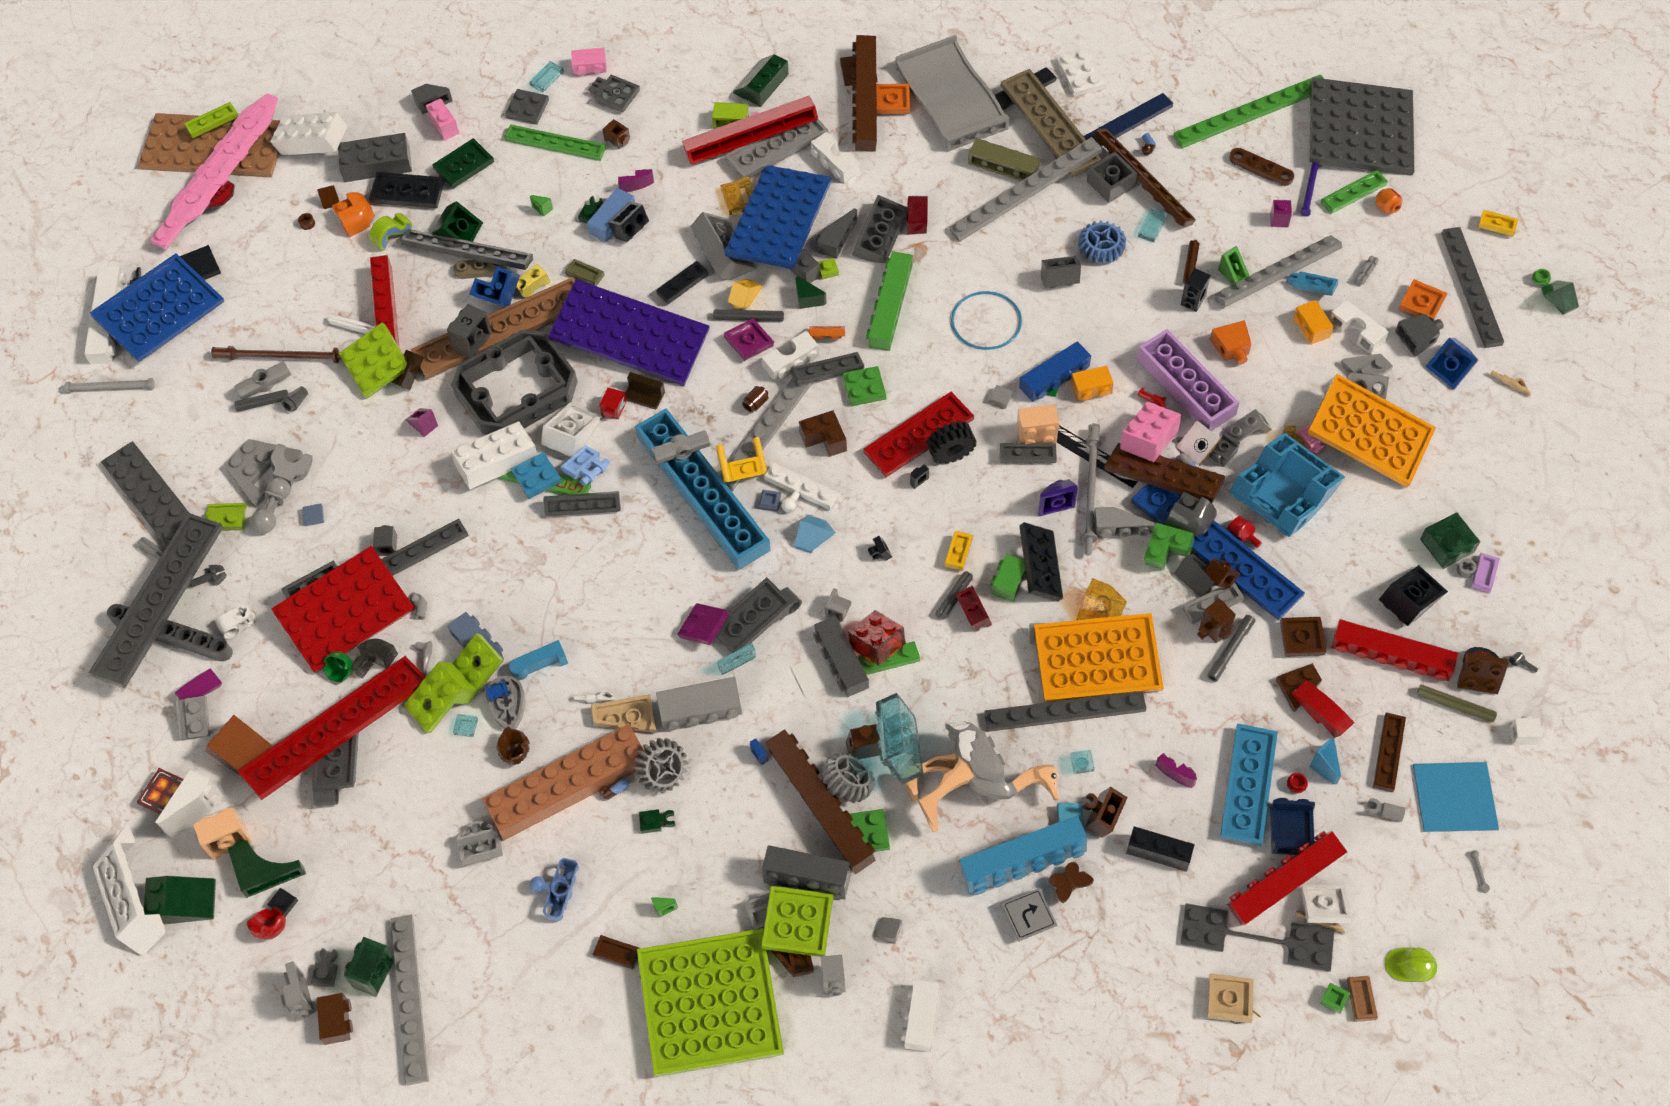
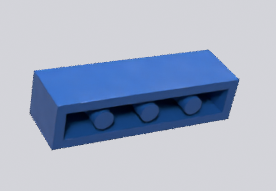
[1019,341,1091,402]

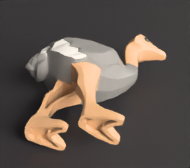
[898,721,1059,832]

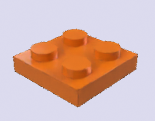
[876,84,910,114]
[1398,279,1447,321]

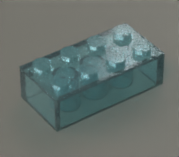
[875,693,924,784]

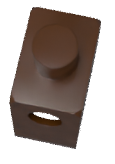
[846,724,887,760]

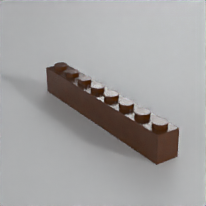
[852,35,877,152]
[765,729,876,875]

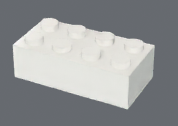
[270,112,348,155]
[451,421,537,489]

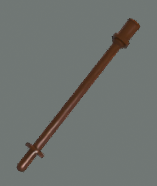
[211,346,342,363]

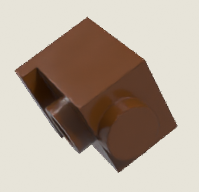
[602,119,630,148]
[1204,558,1240,589]

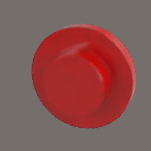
[1287,773,1308,793]

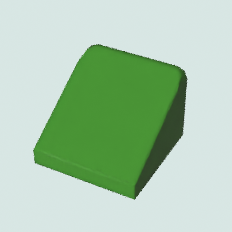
[530,195,553,216]
[651,897,678,917]

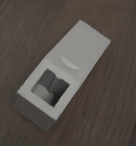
[1094,507,1155,538]

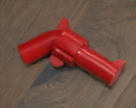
[1137,387,1166,408]

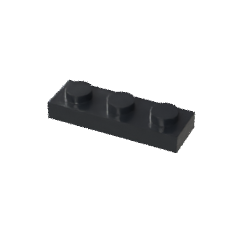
[656,261,709,304]

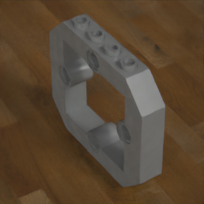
[451,330,578,435]

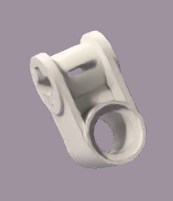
[215,604,256,639]

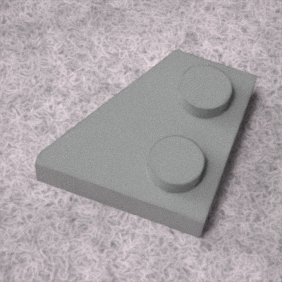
[1340,354,1393,385]

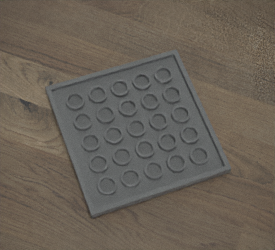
[1309,77,1414,175]

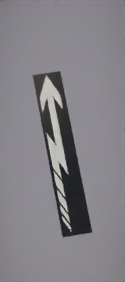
[1057,425,1138,488]

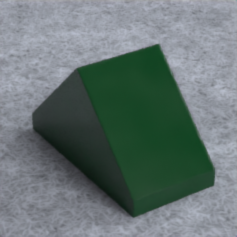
[795,276,827,309]

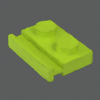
[205,503,247,531]

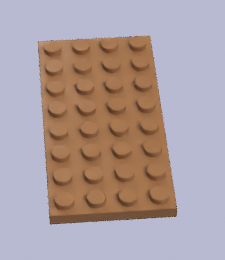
[138,113,280,177]

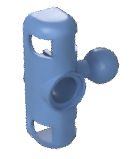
[529,858,579,922]

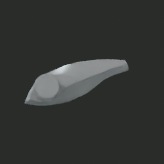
[415,641,433,675]

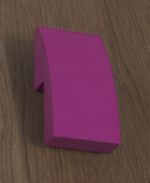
[618,169,654,192]
[175,668,222,700]
[1155,753,1197,788]

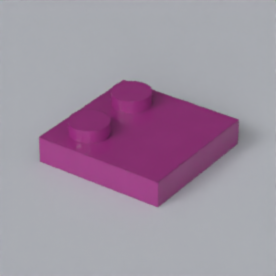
[724,318,774,361]
[677,603,729,645]

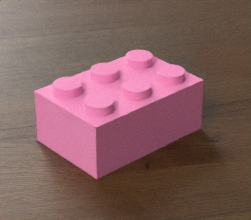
[1120,401,1181,462]

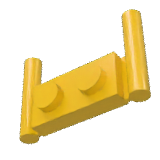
[715,437,767,483]

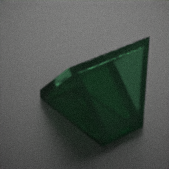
[1541,280,1579,315]

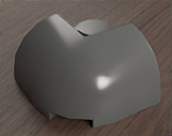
[1165,492,1217,537]

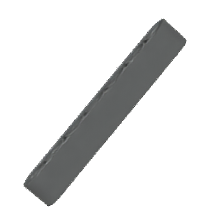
[107,604,233,661]

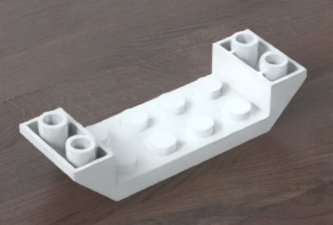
[93,826,166,955]

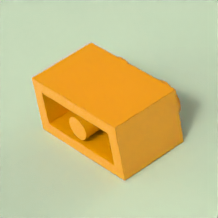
[1293,300,1334,344]
[1070,365,1114,401]

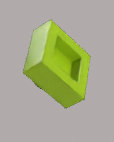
[818,258,839,280]

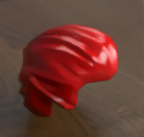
[246,907,286,940]

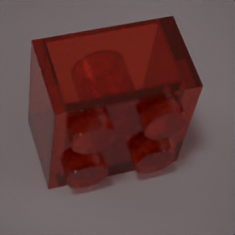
[848,610,906,666]

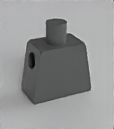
[1395,314,1444,357]

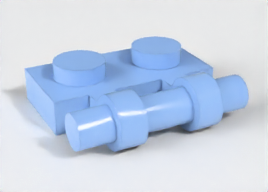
[561,445,610,486]

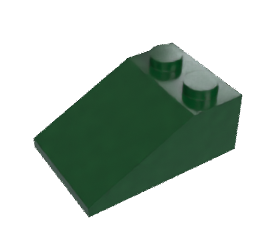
[144,876,216,924]

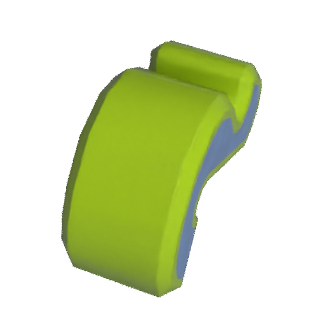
[369,213,412,250]

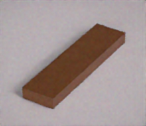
[1373,712,1406,792]

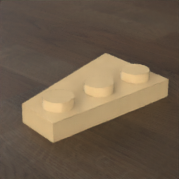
[591,694,657,733]

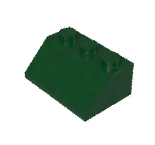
[733,54,789,107]

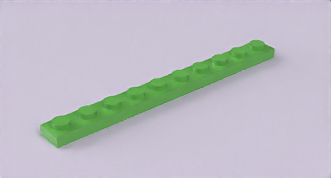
[1173,74,1324,148]

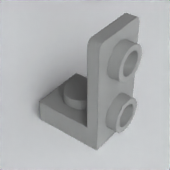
[1225,409,1272,442]

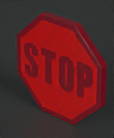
[207,180,235,209]

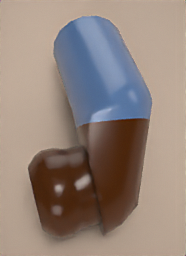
[1141,133,1156,155]
[599,777,630,800]

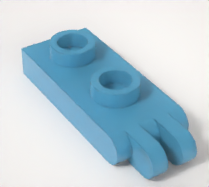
[1287,272,1338,296]

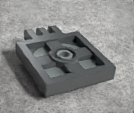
[588,74,640,113]

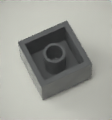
[1087,152,1138,203]
[447,304,492,358]

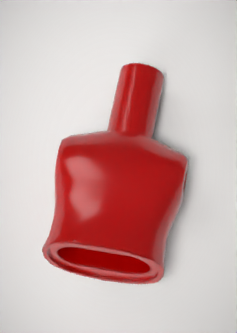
[1227,516,1262,548]

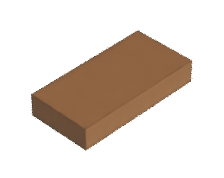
[1346,976,1378,1022]

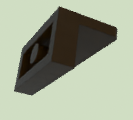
[392,350,424,390]
[625,372,665,410]

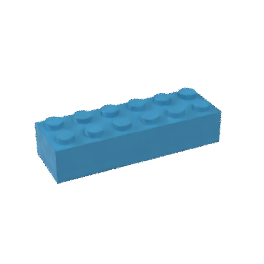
[959,815,1087,895]

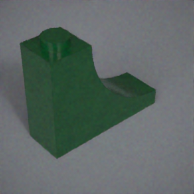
[228,840,306,898]

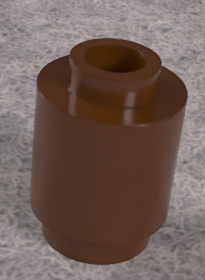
[742,386,769,413]

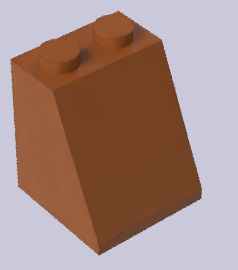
[205,715,272,776]

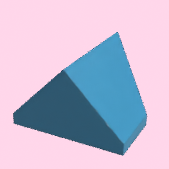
[794,515,836,553]
[1309,739,1341,784]

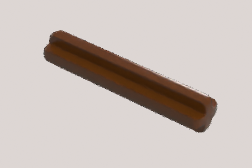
[1183,240,1200,283]

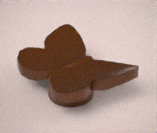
[1049,862,1094,903]

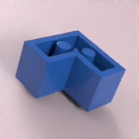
[469,266,520,307]

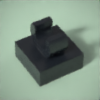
[868,536,892,561]

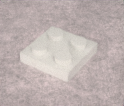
[1301,884,1352,923]

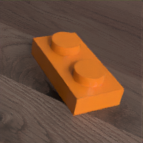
[809,326,845,339]

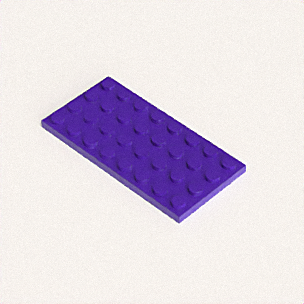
[548,279,710,386]

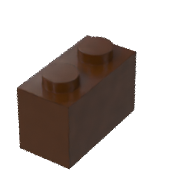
[317,993,353,1045]

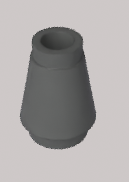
[281,386,308,412]

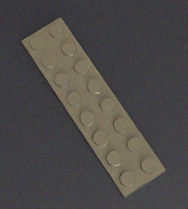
[1000,68,1102,178]

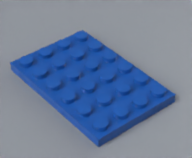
[90,253,224,363]

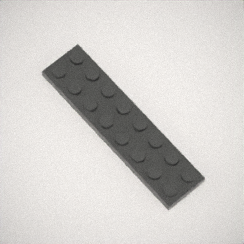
[101,441,189,547]

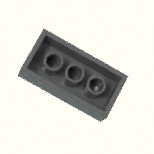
[338,133,412,182]
[762,845,851,900]

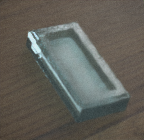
[529,61,564,92]
[1138,208,1167,243]
[717,643,756,675]

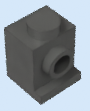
[1209,432,1240,466]

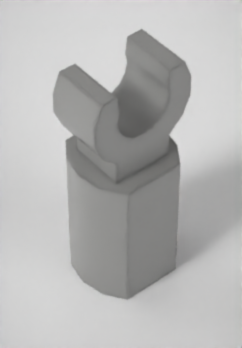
[1366,798,1405,822]

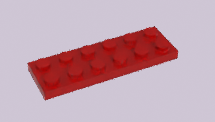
[863,391,974,478]

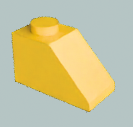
[727,279,762,310]

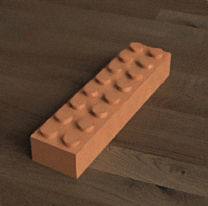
[482,724,650,841]

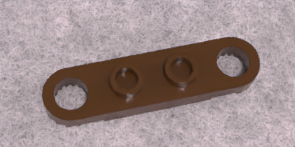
[1229,148,1294,186]

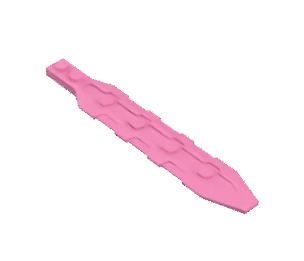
[150,93,278,250]

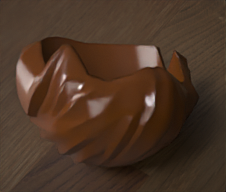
[496,727,530,765]

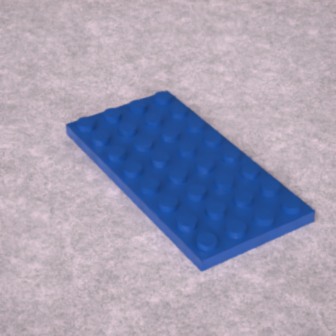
[725,165,831,269]

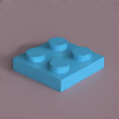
[511,452,562,499]

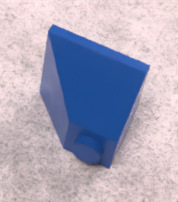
[1426,338,1478,389]

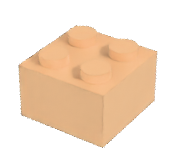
[1016,404,1059,444]
[193,807,252,860]

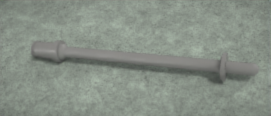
[1080,423,1101,556]

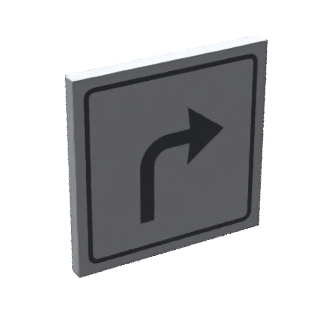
[1001,888,1057,942]

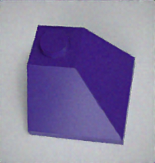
[1038,479,1078,517]

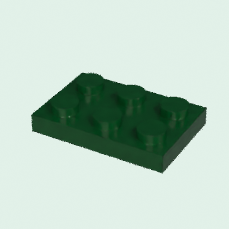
[432,138,494,189]

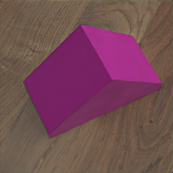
[406,408,438,437]

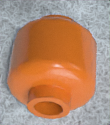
[1376,188,1402,214]

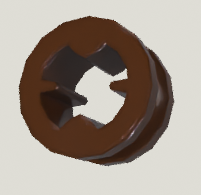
[298,213,315,230]

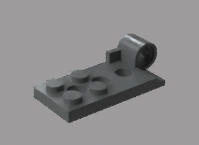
[716,577,802,657]
[312,733,359,807]

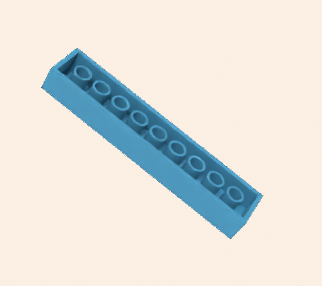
[635,408,771,570]

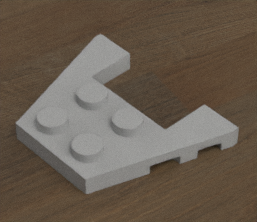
[224,439,303,508]

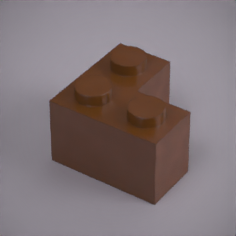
[799,410,847,457]

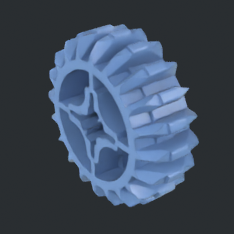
[1078,220,1126,265]

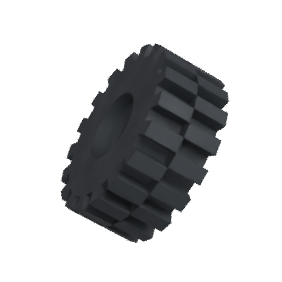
[926,421,977,464]

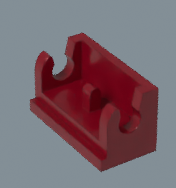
[955,585,992,631]

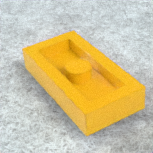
[1478,210,1518,237]
[945,531,973,571]

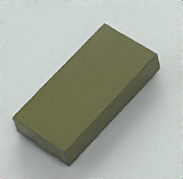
[565,259,605,286]

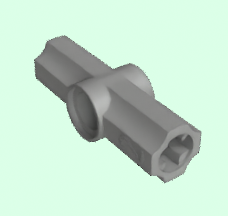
[234,361,291,400]
[652,430,711,464]

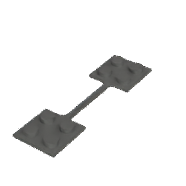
[1180,903,1334,972]

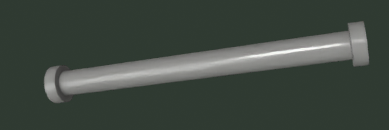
[64,378,155,393]

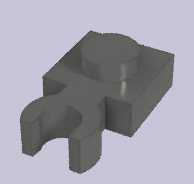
[311,948,338,987]

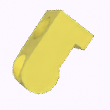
[516,264,551,298]

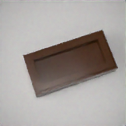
[593,935,640,969]

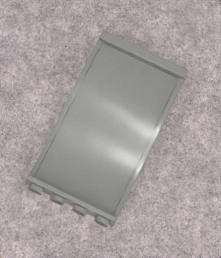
[896,35,1009,152]

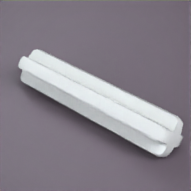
[328,314,376,334]

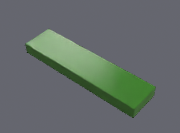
[1321,170,1388,214]

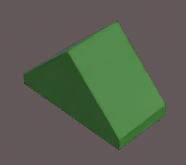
[1218,246,1249,284]

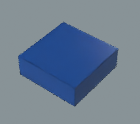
[749,738,768,765]

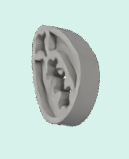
[486,676,525,729]

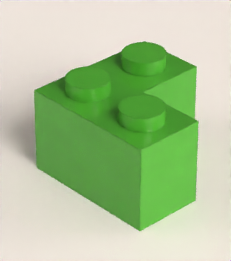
[1144,523,1195,570]

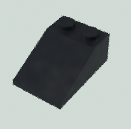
[1378,565,1448,626]

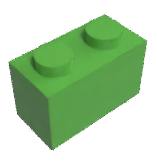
[990,554,1026,602]

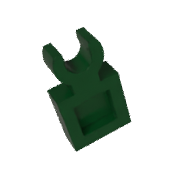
[578,196,603,223]
[639,809,676,834]

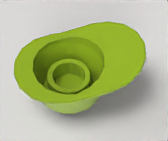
[1385,947,1437,982]

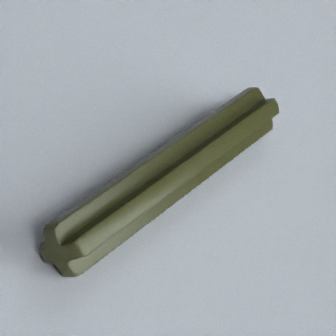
[1416,685,1497,722]

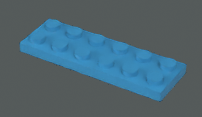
[1220,723,1278,847]

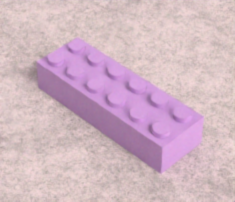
[1137,329,1240,431]

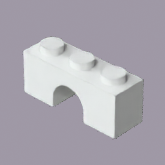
[811,132,860,183]
[1330,300,1389,355]
[762,331,819,382]

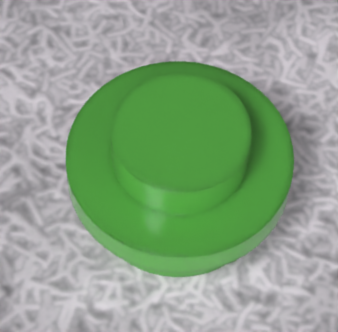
[1532,269,1551,286]

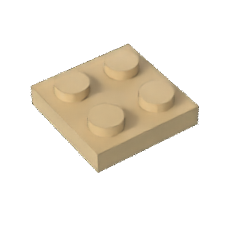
[1207,974,1253,1023]

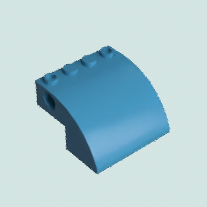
[1229,433,1345,537]

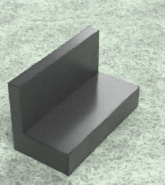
[1174,554,1217,597]

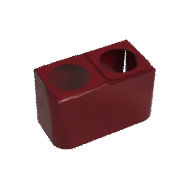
[907,196,928,235]

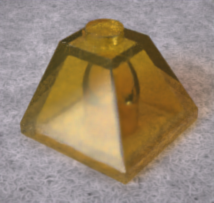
[1076,578,1127,620]

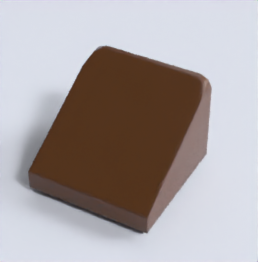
[317,185,340,209]

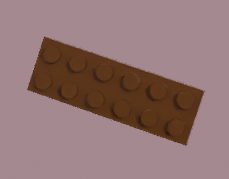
[1104,443,1225,503]

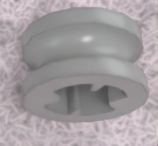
[1457,559,1477,578]

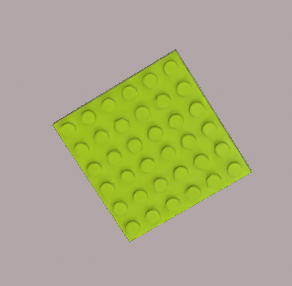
[637,928,784,1077]

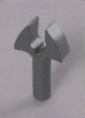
[189,565,227,587]

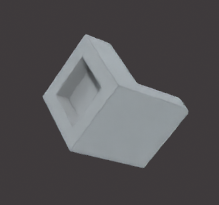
[824,588,852,622]

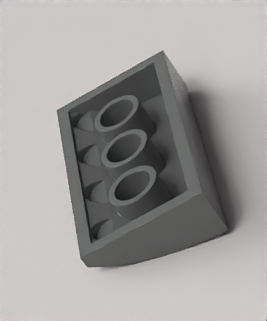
[852,195,908,263]

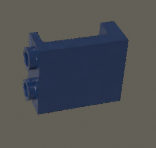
[1270,798,1315,855]

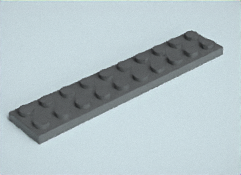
[88,513,223,688]

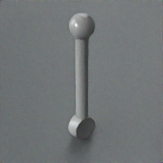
[1471,850,1490,893]

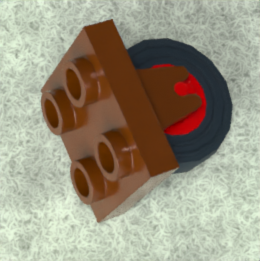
[1457,647,1509,694]

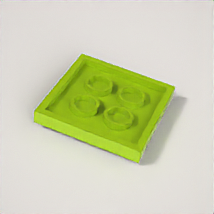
[339,323,408,398]
[761,886,834,957]

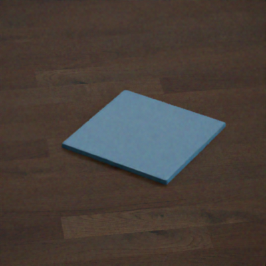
[1413,762,1499,832]

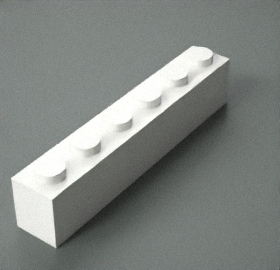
[84,266,127,364]

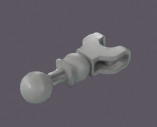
[251,444,312,533]

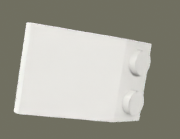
[541,403,602,457]
[155,770,222,838]

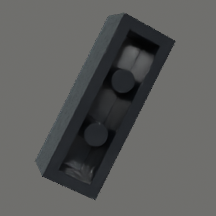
[1126,826,1195,872]

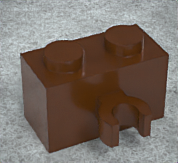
[1197,598,1236,643]
[1081,787,1128,838]

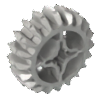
[634,738,689,793]
[821,752,875,803]

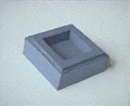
[759,490,781,511]
[303,504,324,526]

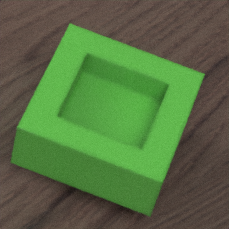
[1320,983,1350,1014]

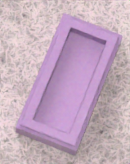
[1471,553,1500,594]

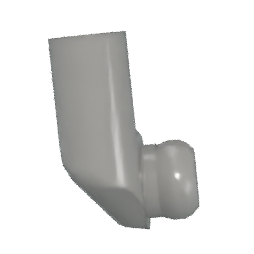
[408,592,427,620]

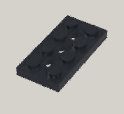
[369,172,445,208]
[1019,522,1063,601]

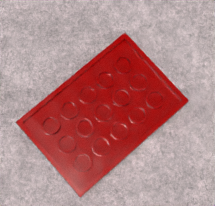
[271,546,415,673]

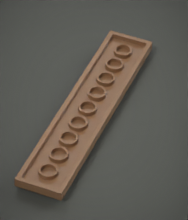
[411,277,575,379]

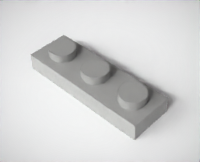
[1182,583,1244,624]

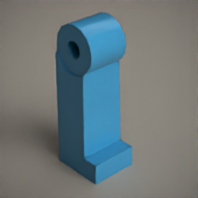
[509,640,568,680]

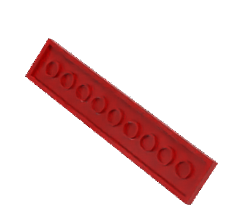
[238,656,426,800]

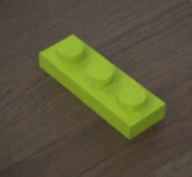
[184,102,238,138]

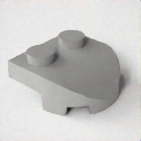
[457,820,503,866]

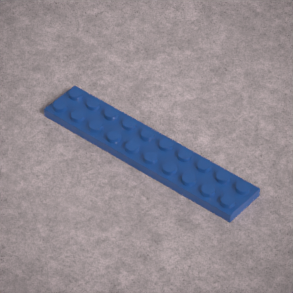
[1131,484,1305,621]

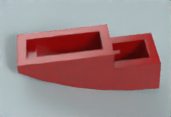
[1291,680,1355,738]

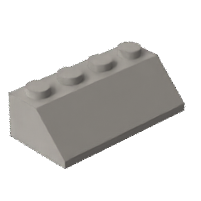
[690,212,756,280]
[656,676,742,730]

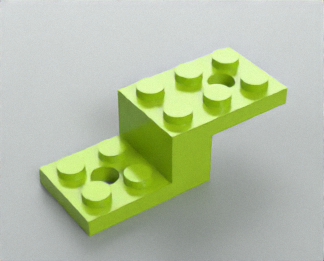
[404,633,504,733]

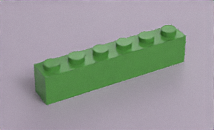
[866,251,913,351]

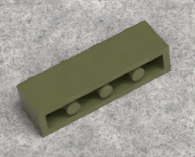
[968,138,1040,181]

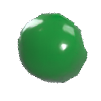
[323,651,353,683]

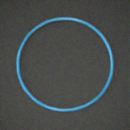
[951,291,1022,350]

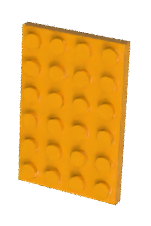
[1307,374,1436,487]
[1034,613,1164,702]

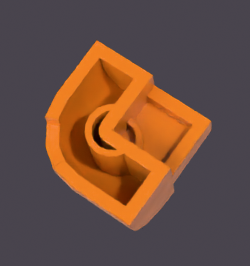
[332,192,375,237]

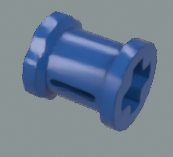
[485,679,510,702]

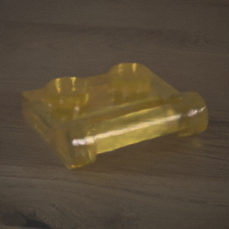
[720,176,753,215]

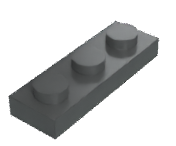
[1000,443,1057,463]

